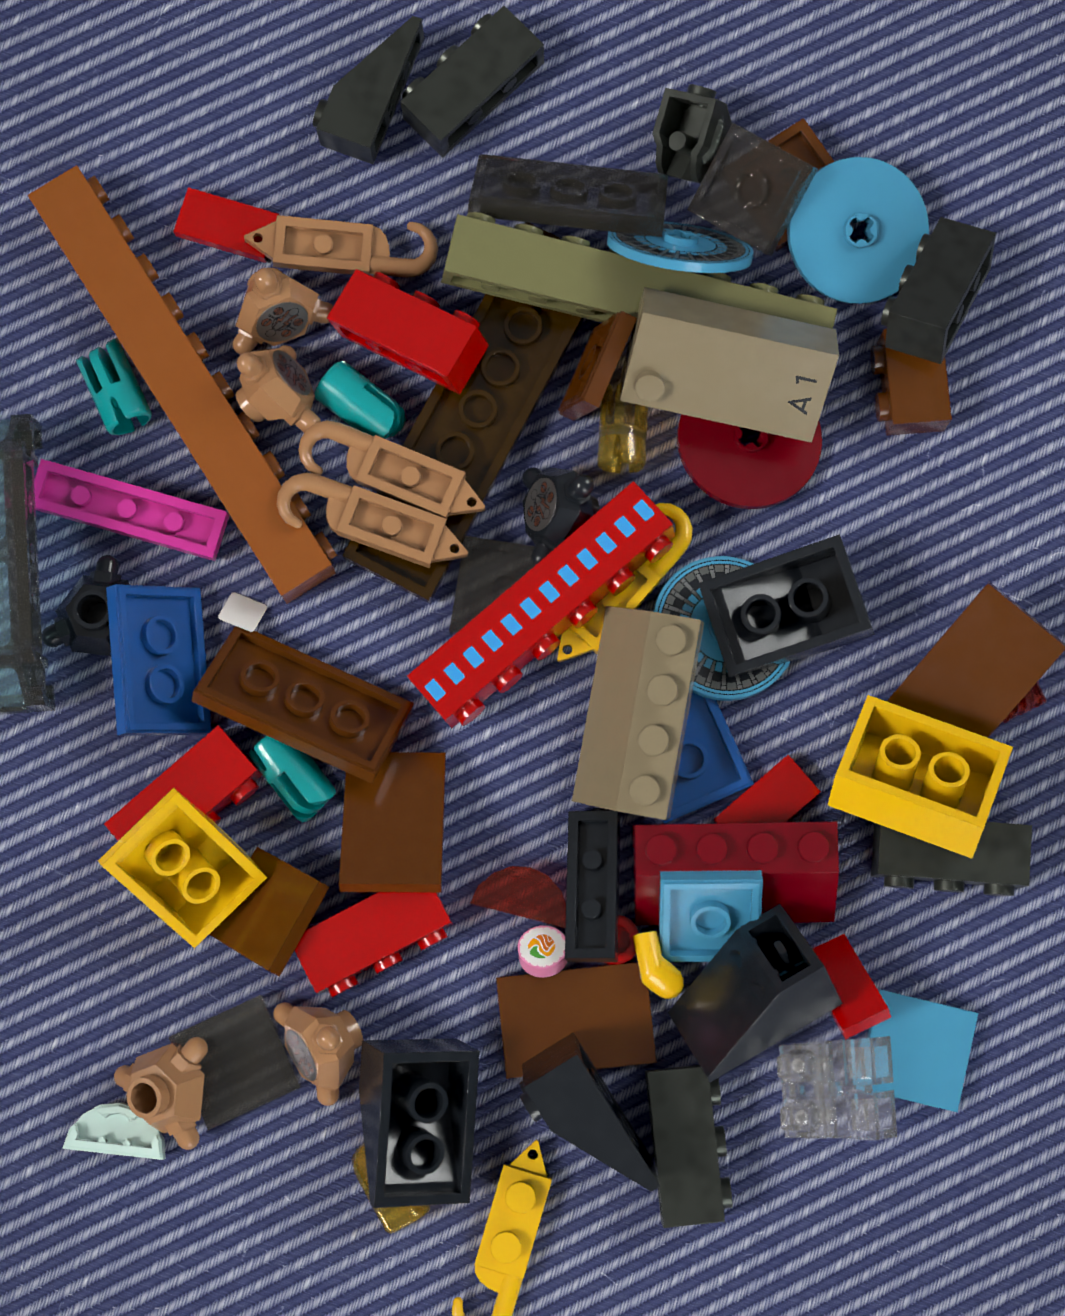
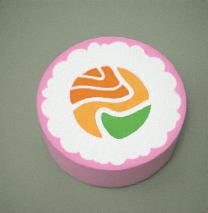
[518,925,567,978]

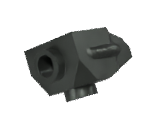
[652,84,732,184]

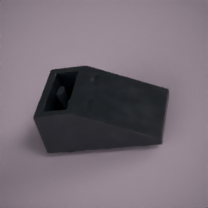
[668,904,843,1082]

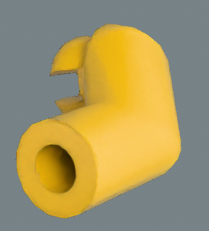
[633,931,684,999]

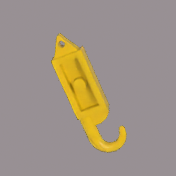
[557,503,693,662]
[452,1140,552,1316]

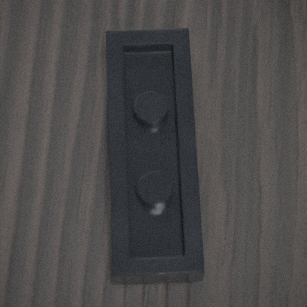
[565,811,620,962]

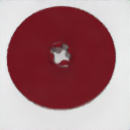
[677,414,822,509]

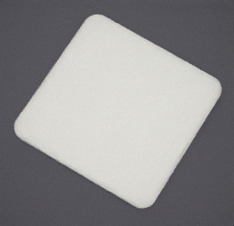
[218,592,267,632]

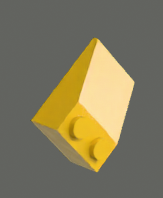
[98,788,267,949]

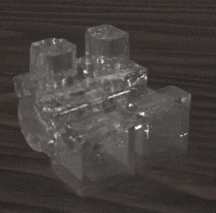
[777,1036,897,1141]

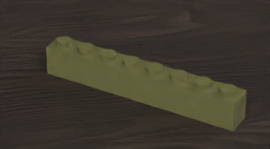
[441,212,837,330]

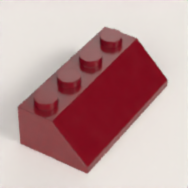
[633,821,839,925]

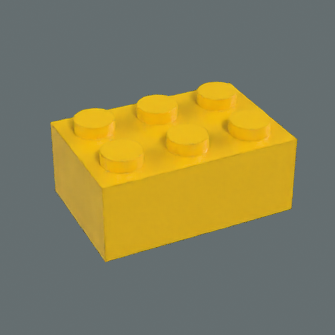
[828,695,1013,859]

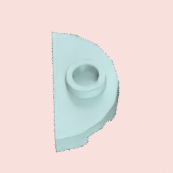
[62,1102,166,1160]

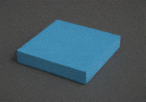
[659,870,763,962]
[856,990,978,1113]

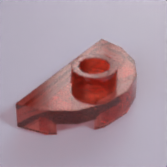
[470,866,566,928]

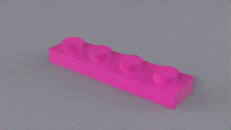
[26,459,230,561]

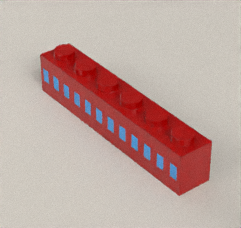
[407,481,675,729]

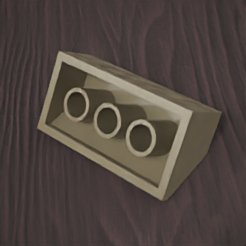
[572,606,704,820]

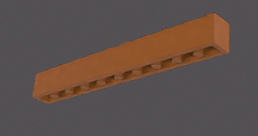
[28,165,337,604]

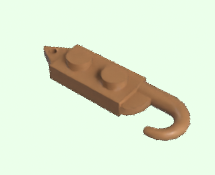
[244,215,438,278]
[298,420,485,520]
[276,473,468,568]

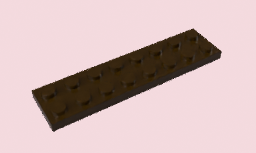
[342,221,584,604]

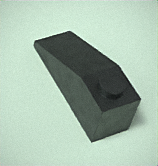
[313,16,424,164]

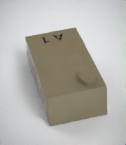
[620,287,839,443]

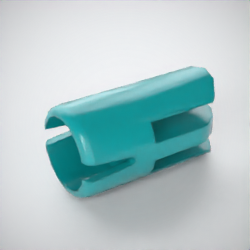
[76,338,152,435]
[314,361,406,439]
[249,736,336,822]

